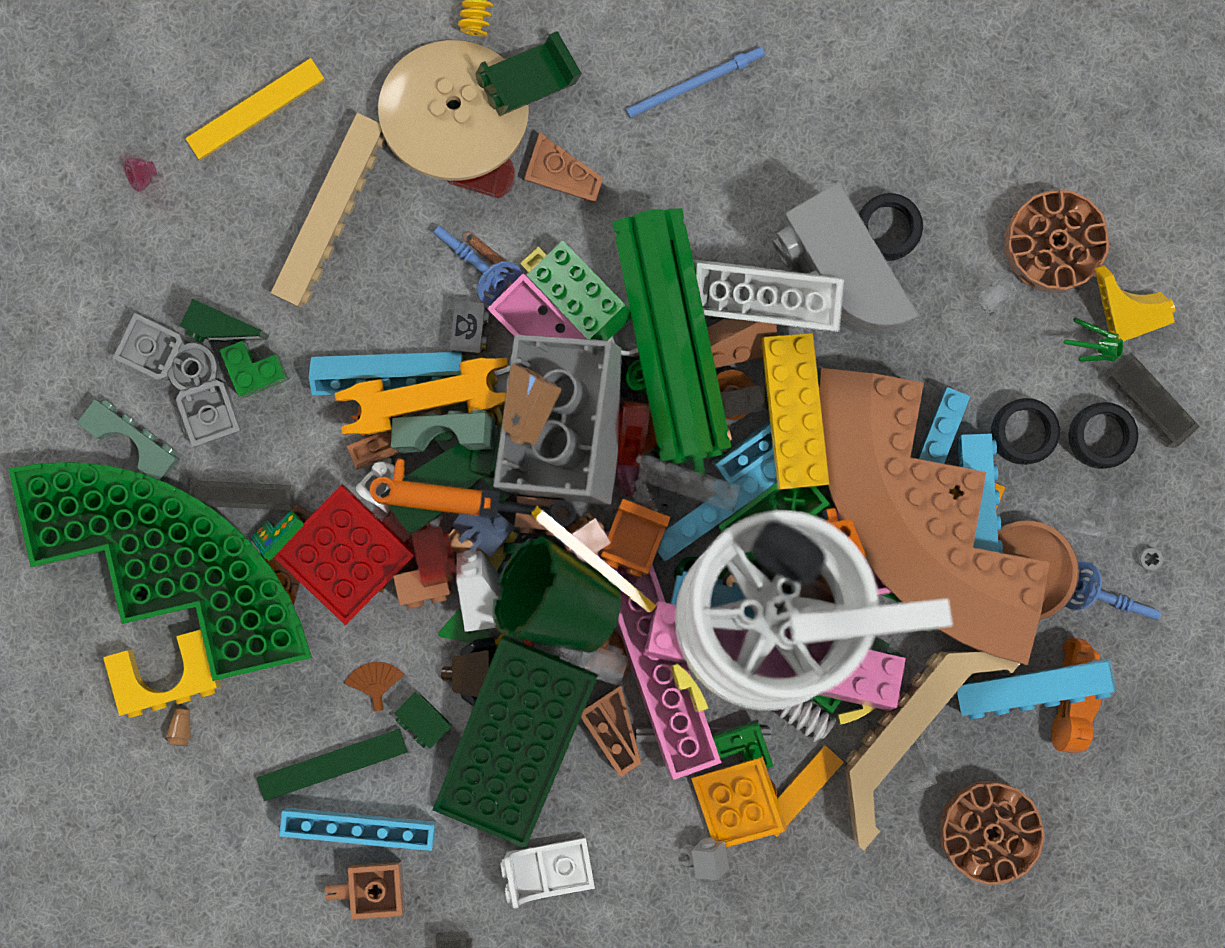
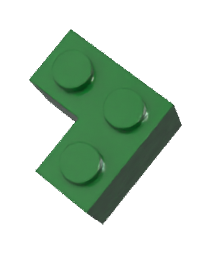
[220,341,289,398]

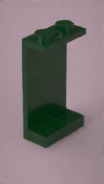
[476,31,582,117]

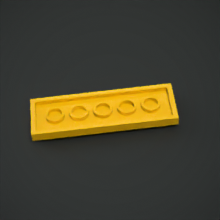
[761,333,829,490]

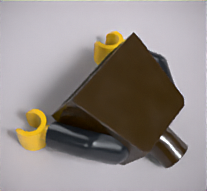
[441,634,509,707]

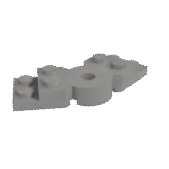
[113,313,241,448]

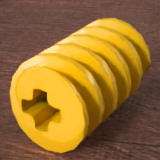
[458,0,494,37]

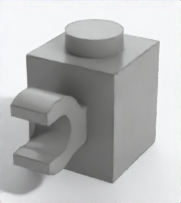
[680,838,729,880]

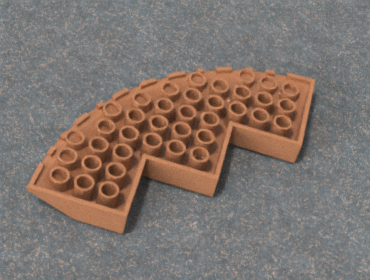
[819,368,1050,665]

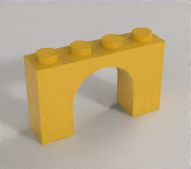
[103,629,221,718]

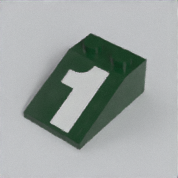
[180,299,269,343]

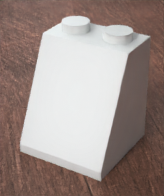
[457,550,501,632]

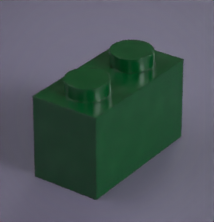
[394,690,453,749]

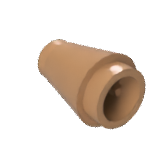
[166,709,191,746]

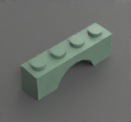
[77,399,180,482]
[391,410,496,453]

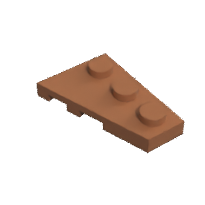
[524,132,603,203]

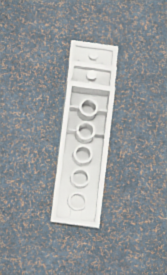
[693,259,844,331]

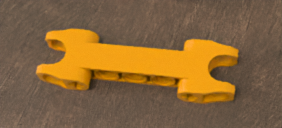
[334,358,509,435]

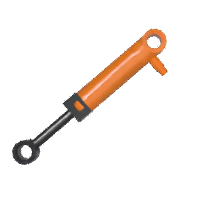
[370,459,576,527]

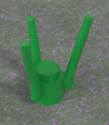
[1064,318,1124,362]

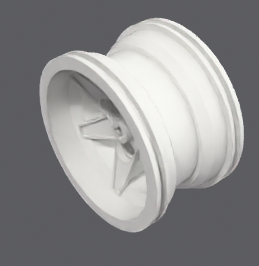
[675,511,878,711]

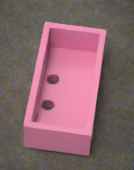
[487,273,588,340]

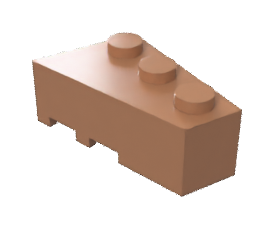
[707,318,778,368]
[581,684,641,777]

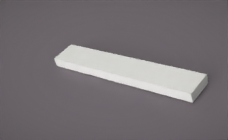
[790,599,952,644]

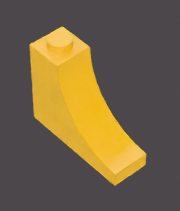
[1095,265,1176,342]

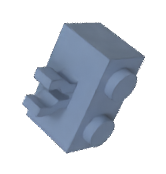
[452,513,515,557]

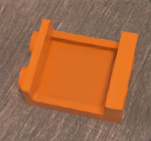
[600,499,670,578]

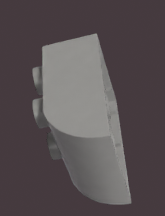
[772,182,918,335]

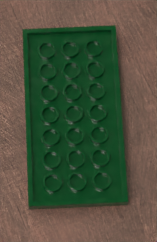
[433,635,599,849]

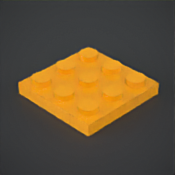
[691,756,787,847]

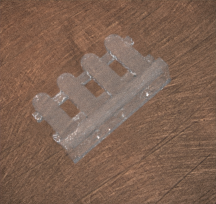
[636,454,742,512]

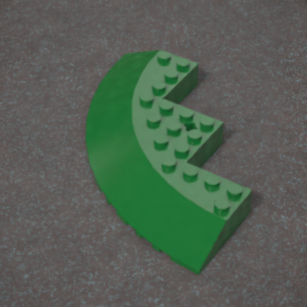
[8,462,312,681]

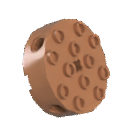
[1004,190,1109,293]
[939,780,1045,885]

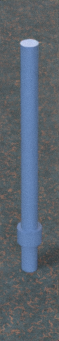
[626,47,765,118]

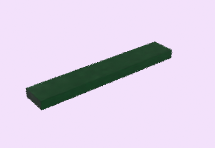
[256,728,408,801]

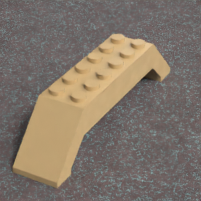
[844,650,1020,850]

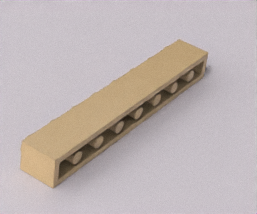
[271,113,386,308]

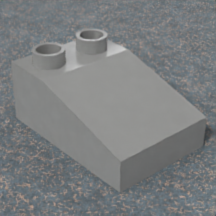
[494,335,621,505]

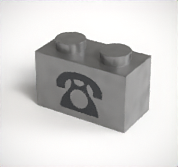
[450,300,490,355]

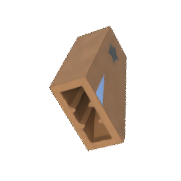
[502,363,562,445]

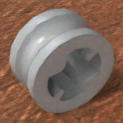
[1138,548,1163,571]

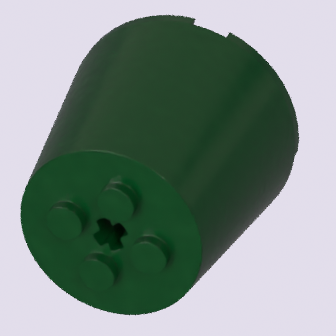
[493,537,621,653]

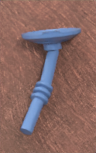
[433,225,522,306]
[1065,561,1161,621]

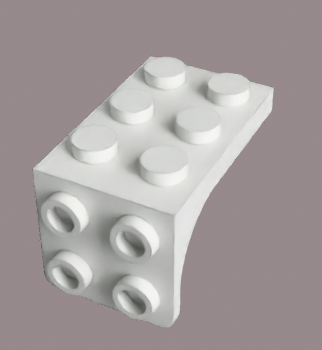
[501,837,595,909]

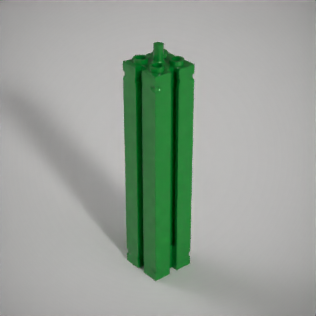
[612,208,732,476]

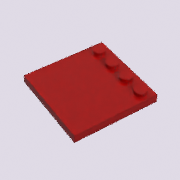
[274,484,416,626]

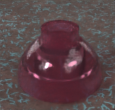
[124,158,157,192]

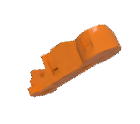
[1051,637,1101,753]

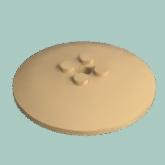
[378,40,529,181]

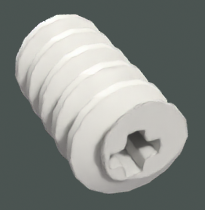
[779,700,836,742]

